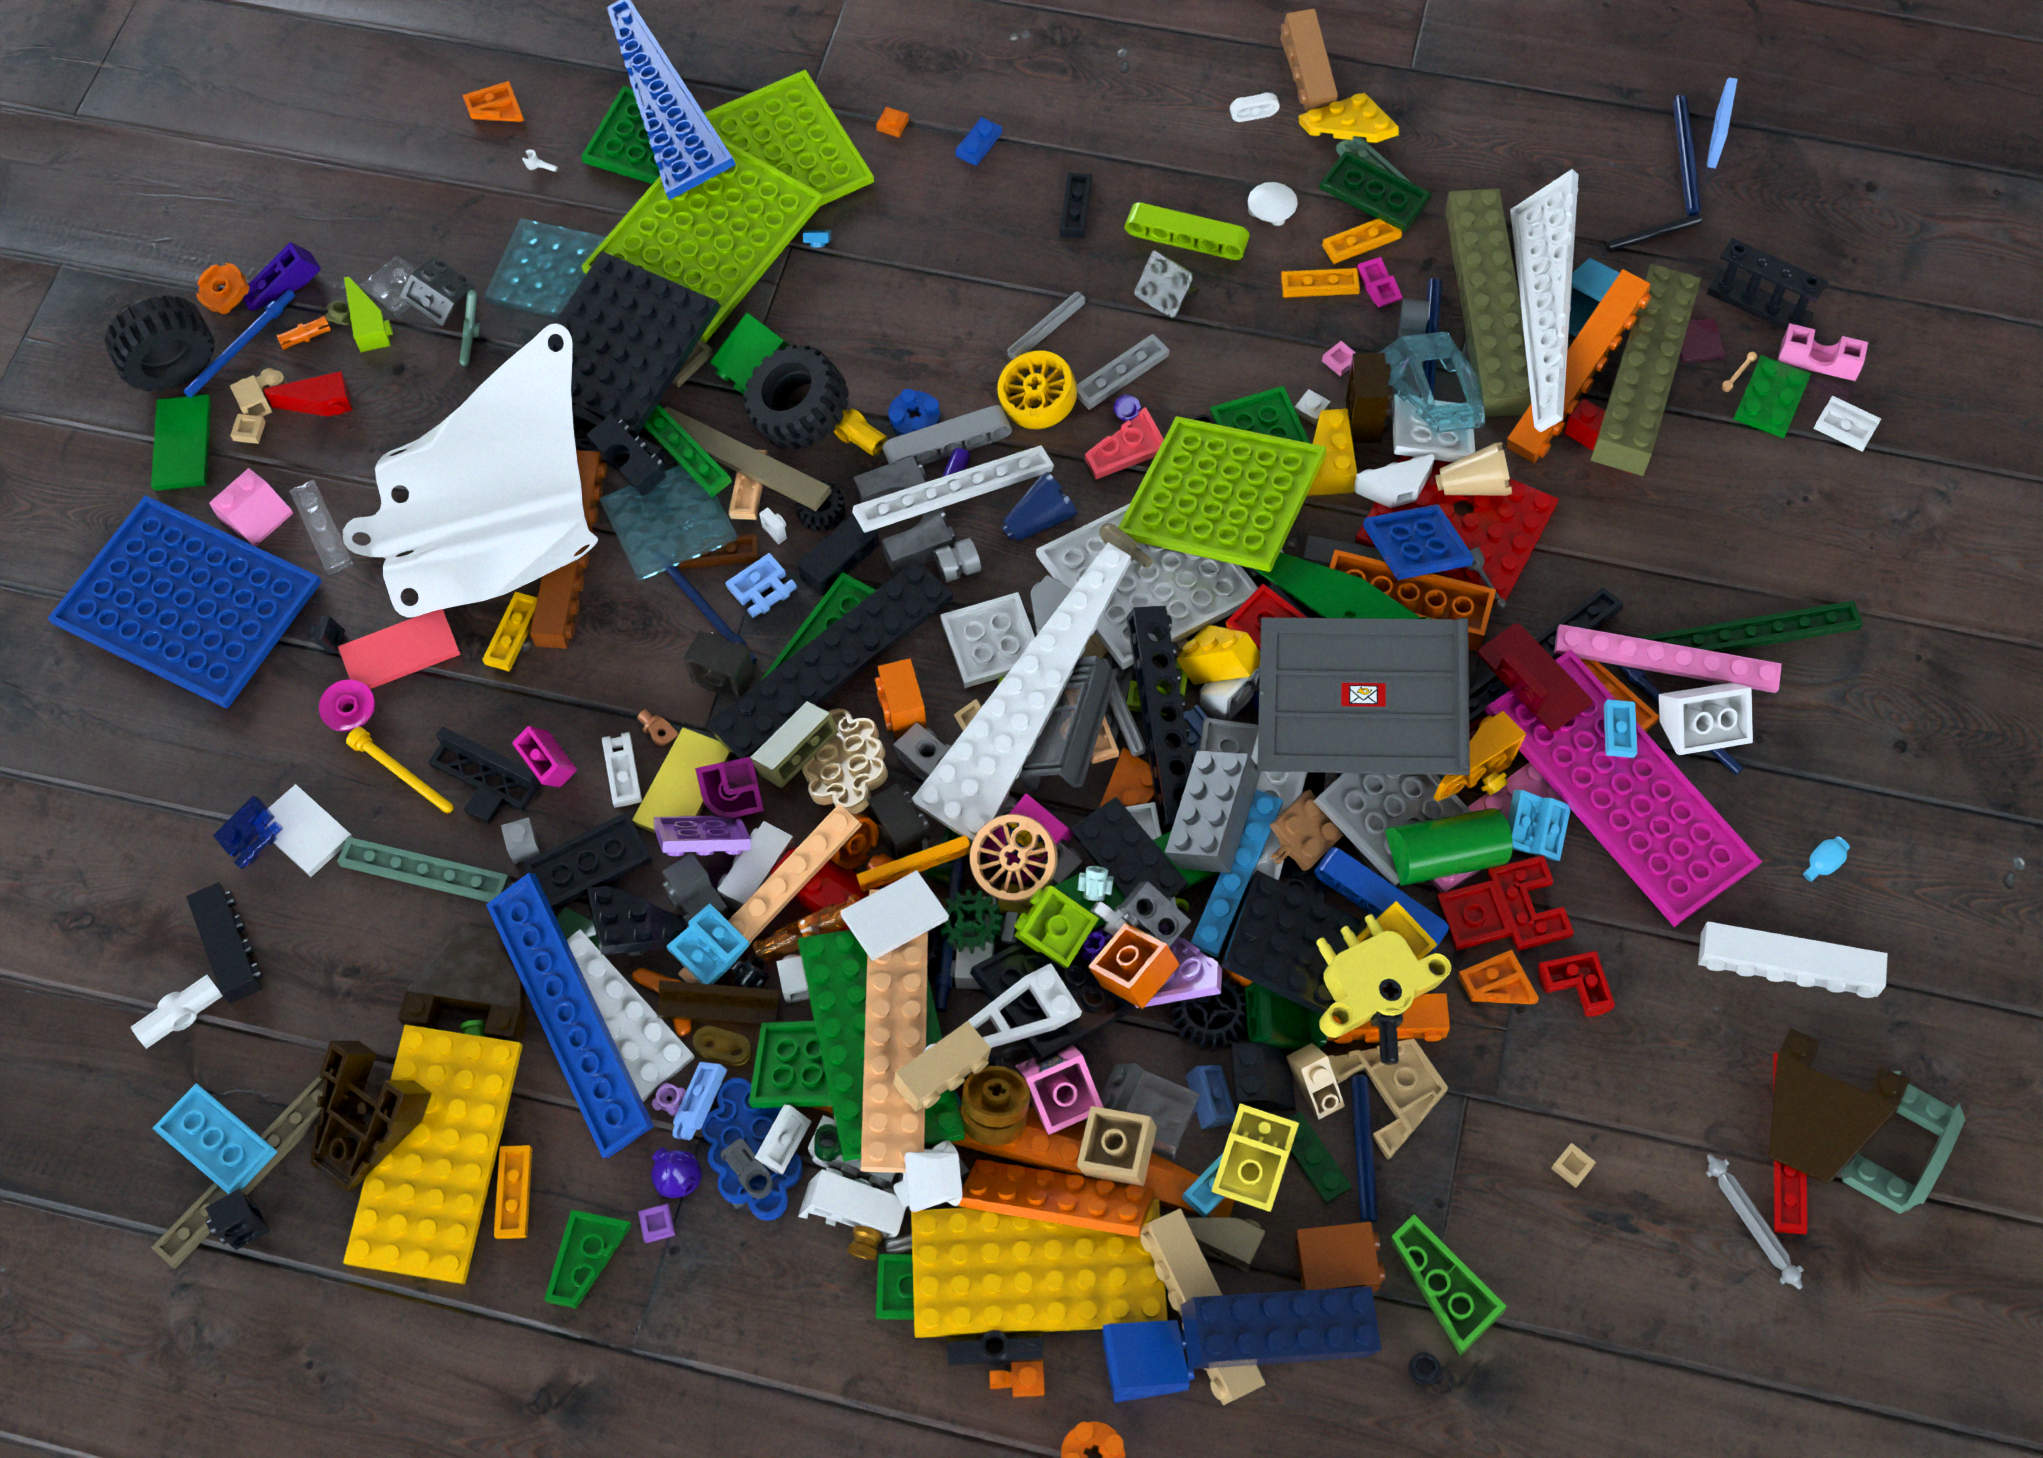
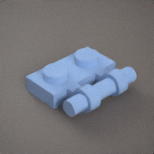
[725,553,797,618]

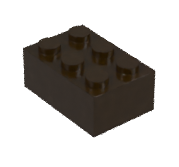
[1345,353,1393,443]

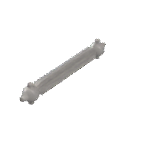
[1706,1154,1804,1289]

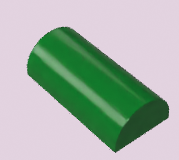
[1385,808,1513,886]

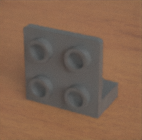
[400,256,475,326]

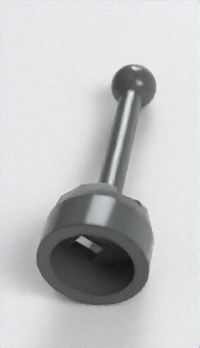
[1466,547,1506,609]

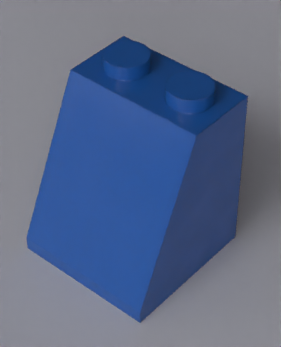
[1102,1320,1194,1403]

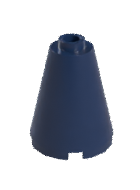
[1001,472,1078,542]

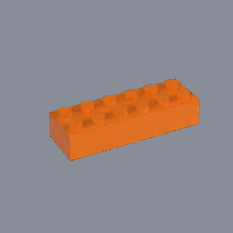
[1329,549,1496,652]

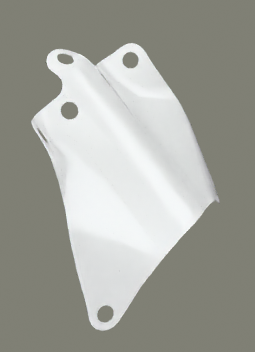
[343,324,598,617]

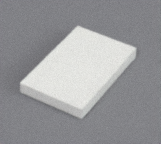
[253,784,353,877]
[841,870,949,961]

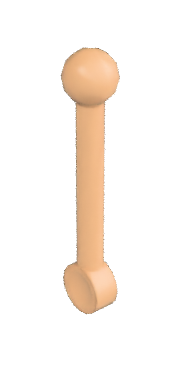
[1722,352,1757,392]

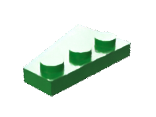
[544,1210,632,1309]

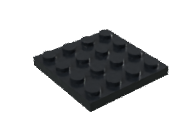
[1221,870,1361,1015]
[970,941,1134,1062]

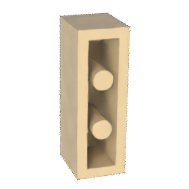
[893,1021,991,1112]

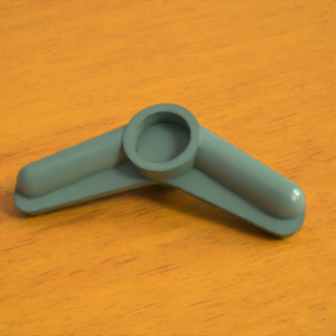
[459,289,480,366]

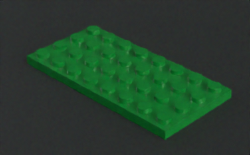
[798,930,965,1162]

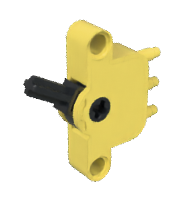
[1316,914,1451,1065]

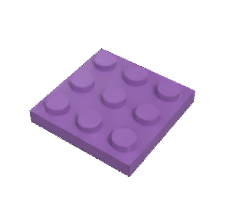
[654,815,751,856]

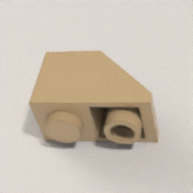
[1286,1043,1345,1119]

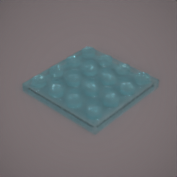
[484,218,606,318]
[600,465,738,581]

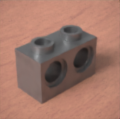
[1118,881,1191,947]

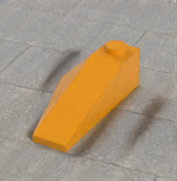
[1433,711,1526,802]

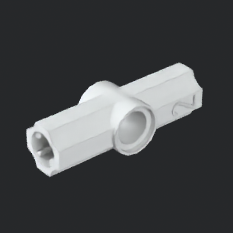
[131,975,222,1049]

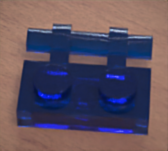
[213,796,283,869]

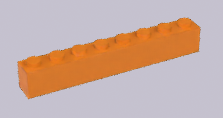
[1507,269,1652,464]

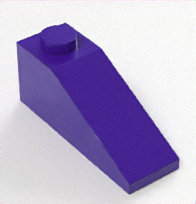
[243,242,321,311]

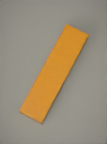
[856,835,971,892]

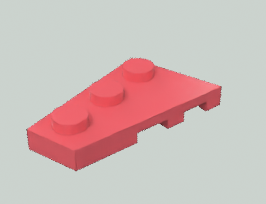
[1085,407,1164,480]

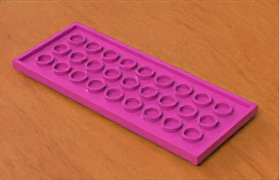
[1485,650,1762,928]

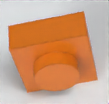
[876,107,909,137]

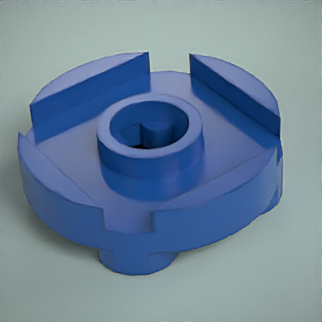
[888,389,941,436]

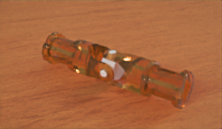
[753,894,861,963]

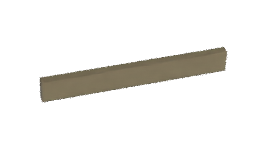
[664,406,832,511]
[151,1075,324,1269]

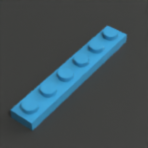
[1190,789,1283,957]

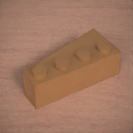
[1280,8,1338,112]

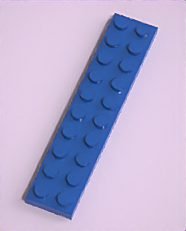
[486,873,654,1158]

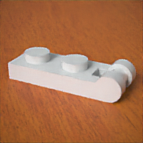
[602,732,642,808]

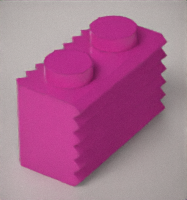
[513,726,577,788]

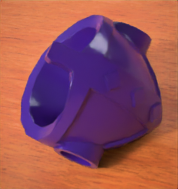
[651,1147,702,1198]

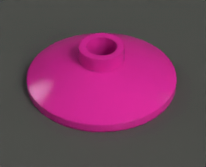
[319,679,375,732]

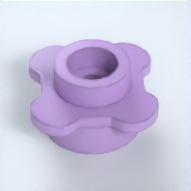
[652,1082,686,1116]

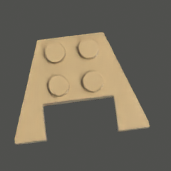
[1328,1038,1448,1160]

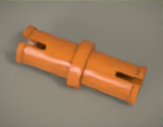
[276,315,331,350]

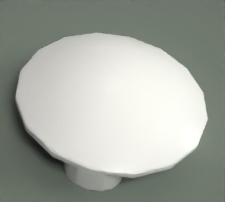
[1248,182,1298,226]

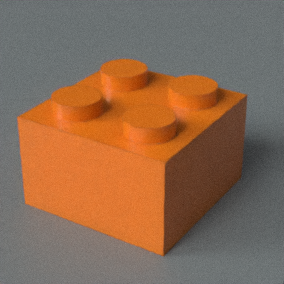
[875,658,927,740]
[1088,923,1180,1009]

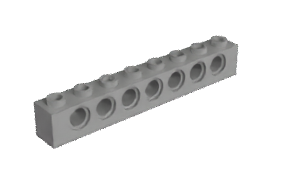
[893,723,1083,886]

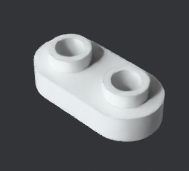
[1230,93,1280,122]

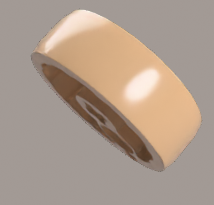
[969,814,1058,902]

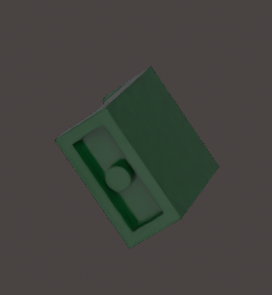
[1245,982,1328,1051]

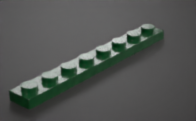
[1640,600,1863,653]

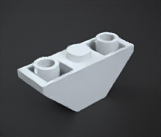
[1354,454,1435,508]

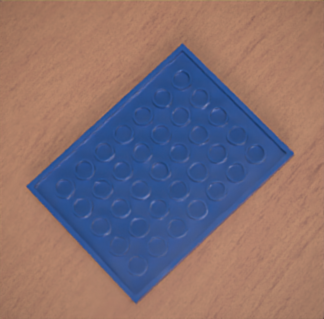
[48,495,322,709]

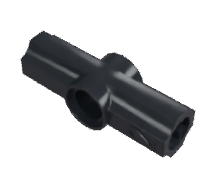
[947,1330,1043,1366]

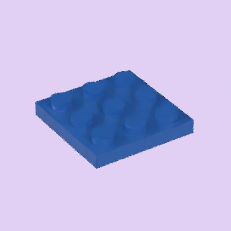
[1363,504,1474,580]

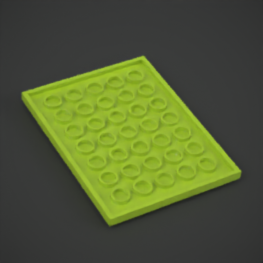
[582,137,824,343]

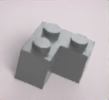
[662,852,731,927]

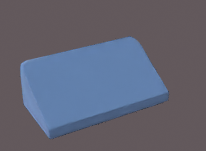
[1186,1065,1236,1129]

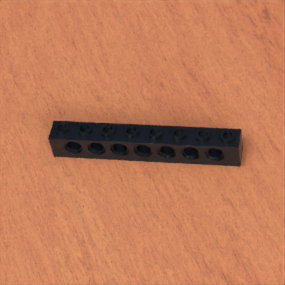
[1126,606,1194,831]

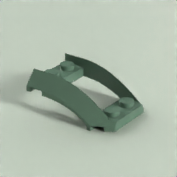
[1840,1071,1966,1214]

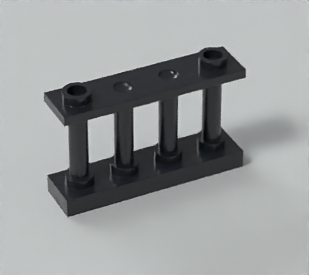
[1707,238,1828,330]

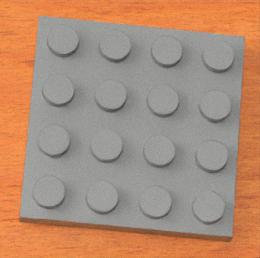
[1313,773,1472,886]

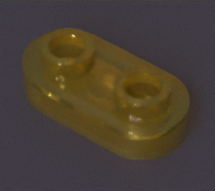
[693,1026,752,1066]

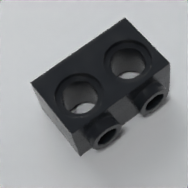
[205,1189,270,1250]

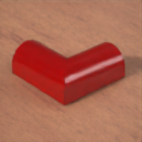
[1538,951,1615,1017]

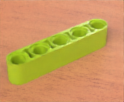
[1125,203,1250,260]

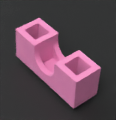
[1777,323,1868,381]

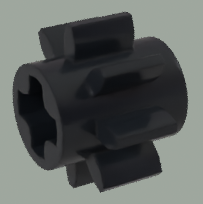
[731,955,770,989]

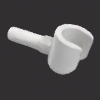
[522,150,558,172]

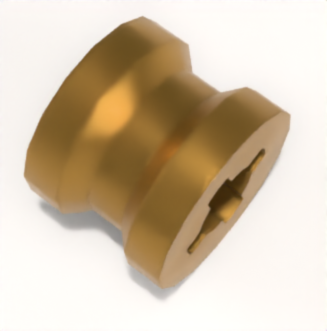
[847,1225,883,1260]

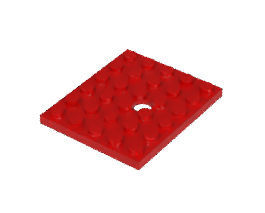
[1355,455,1559,603]

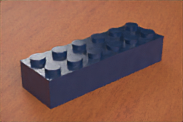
[1181,1286,1382,1370]

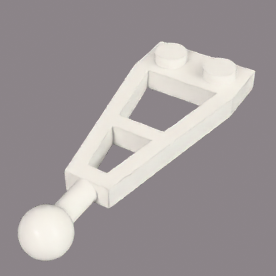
[924,963,1082,1052]

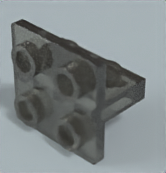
[1134,250,1200,319]

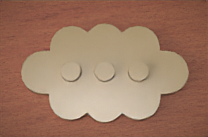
[802,708,888,814]

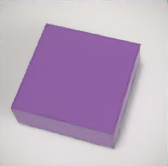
[638,1204,676,1243]

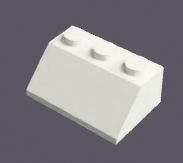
[1199,665,1260,721]
[1659,683,1753,755]

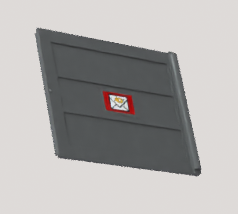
[1257,617,1470,775]

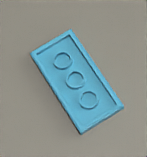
[152,1083,277,1194]

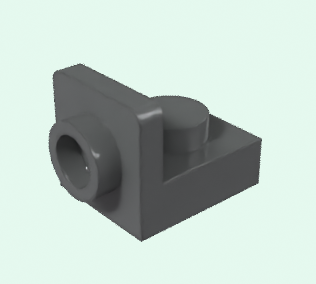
[996,912,1021,947]

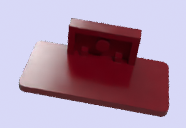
[1478,623,1592,732]

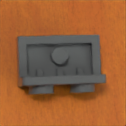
[1100,1063,1144,1112]

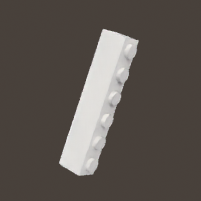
[1698,921,1888,998]

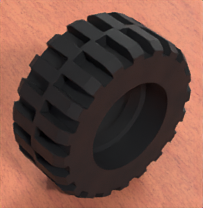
[105,295,215,392]
[743,345,849,450]

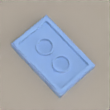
[1706,77,1738,169]

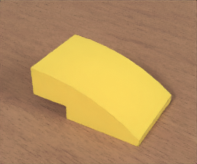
[1211,1104,1299,1212]

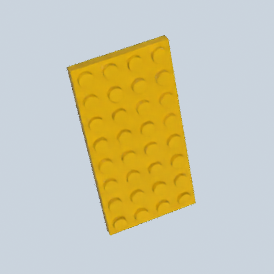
[343,1025,523,1284]
[911,1199,1168,1338]

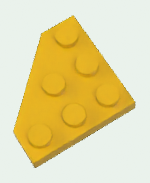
[1298,93,1399,143]

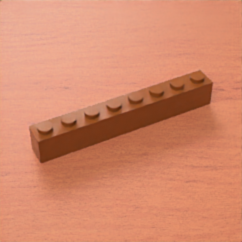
[530,450,607,649]

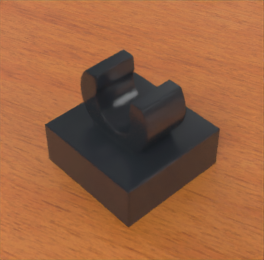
[307,616,345,654]

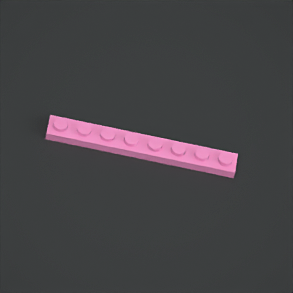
[1554,624,1782,693]

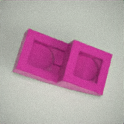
[1356,257,1403,308]

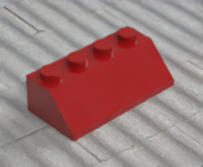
[771,846,881,931]

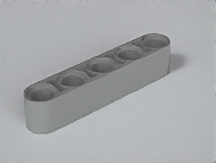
[882,405,1012,466]

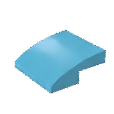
[1507,790,1571,861]
[667,903,750,985]

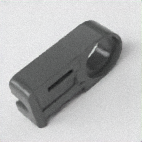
[721,1139,773,1199]

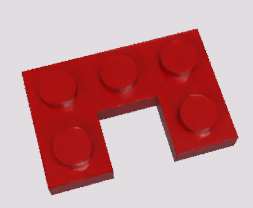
[1487,855,1574,951]

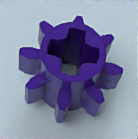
[1082,928,1114,962]

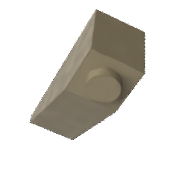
[1185,1218,1265,1272]

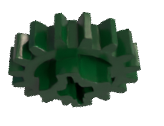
[939,889,1002,954]

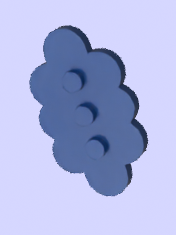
[702,1077,803,1221]

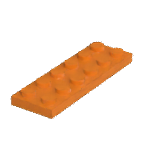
[959,1159,1154,1237]

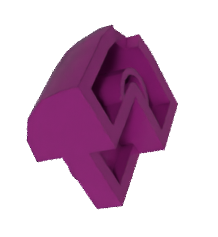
[695,756,764,818]

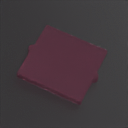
[1680,319,1725,363]

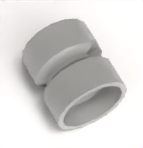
[933,538,981,583]

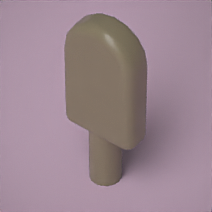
[1099,523,1153,568]

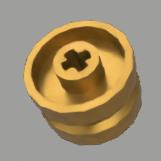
[960,1066,1030,1146]

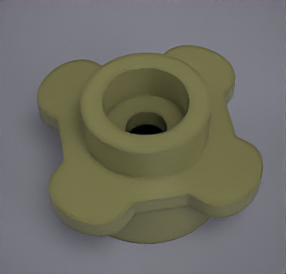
[325,301,351,325]

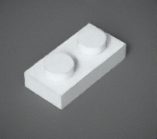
[755,1105,812,1174]

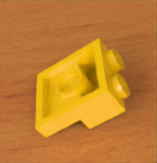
[1357,901,1438,961]

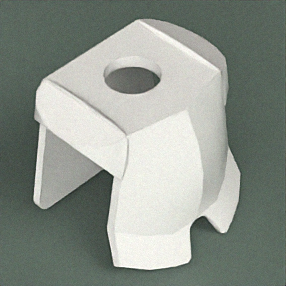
[894,1140,963,1212]

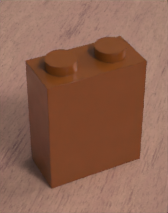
[1294,1222,1385,1292]

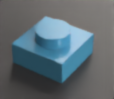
[803,230,831,247]

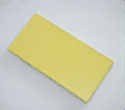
[632,728,732,833]

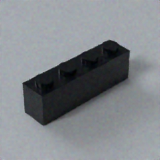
[186,882,263,1004]

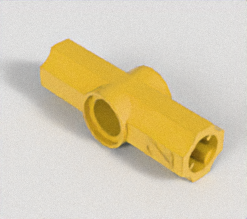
[834,408,887,456]

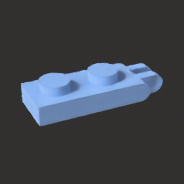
[673,1062,727,1140]

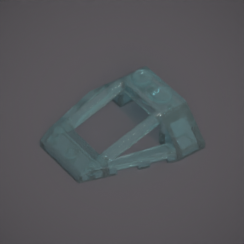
[1379,332,1485,433]

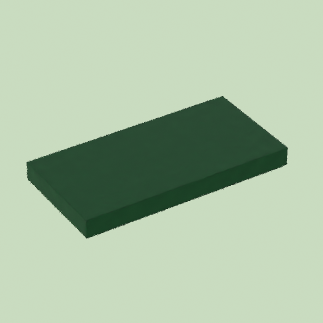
[1319,150,1432,232]

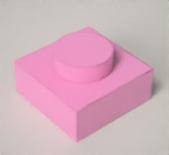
[1322,341,1355,377]

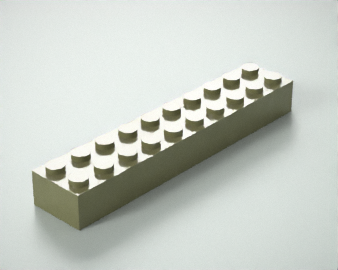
[1445,189,1531,418]
[1590,264,1701,476]

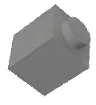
[501,818,541,864]

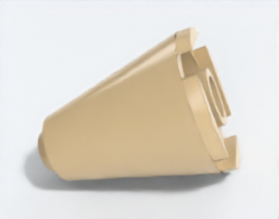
[1435,442,1512,496]

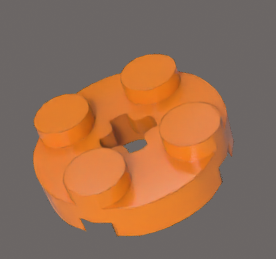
[196,263,250,314]
[1061,1421,1125,1458]

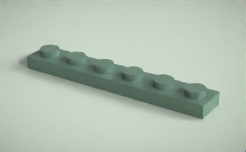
[337,837,510,902]

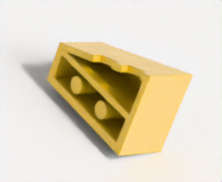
[1307,409,1357,496]
[1176,625,1260,685]

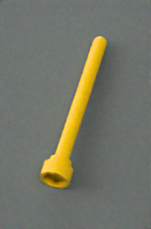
[346,726,453,813]

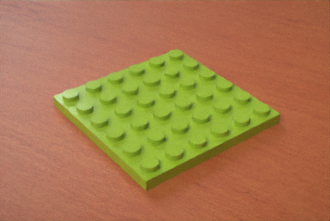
[704,69,874,206]
[1118,416,1326,572]

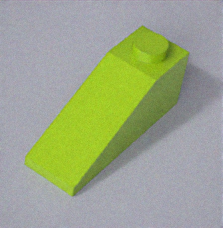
[344,276,393,352]

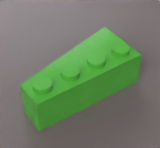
[1391,1215,1507,1356]

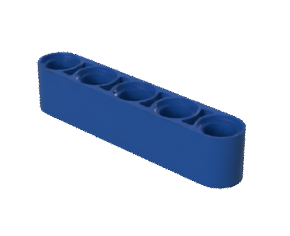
[1314,847,1449,953]

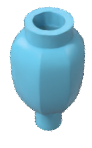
[1803,836,1850,882]

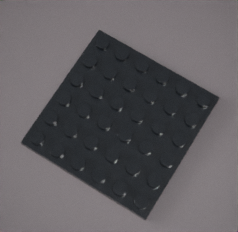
[548,251,721,435]

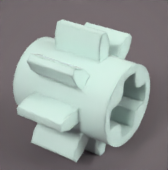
[1077,866,1114,901]

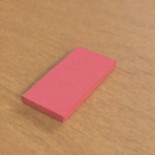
[338,609,461,689]

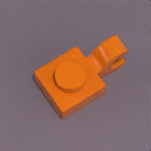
[989,1361,1045,1397]

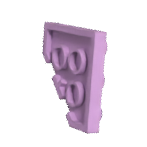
[1135,925,1222,1008]

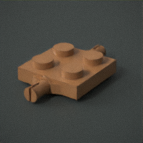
[1269,789,1343,871]

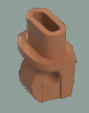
[637,709,679,746]

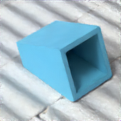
[1568,258,1620,337]

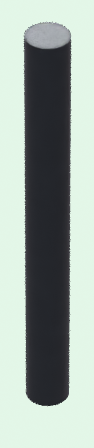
[1605,214,1702,252]

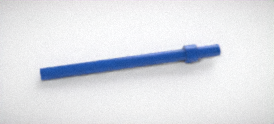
[184,289,295,398]

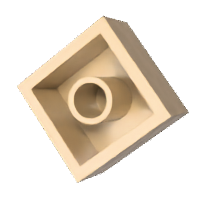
[1077,1106,1157,1186]

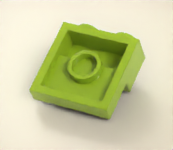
[1014,885,1099,968]

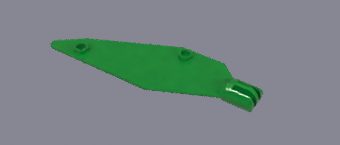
[1252,552,1432,619]

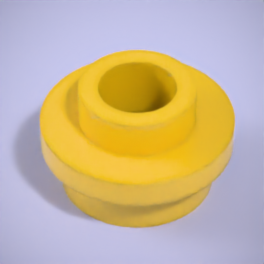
[1481,771,1508,796]

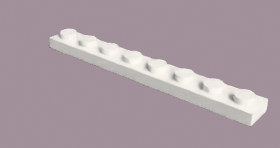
[852,445,1054,533]

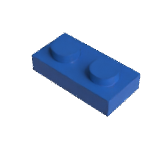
[955,117,1002,166]

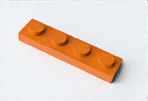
[1579,658,1659,732]

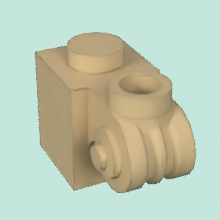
[229,368,287,416]

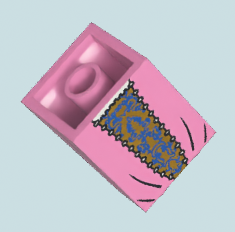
[1015,1045,1104,1135]

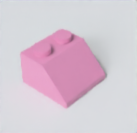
[209,468,293,547]

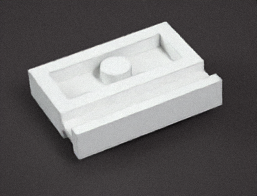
[1813,396,1881,452]

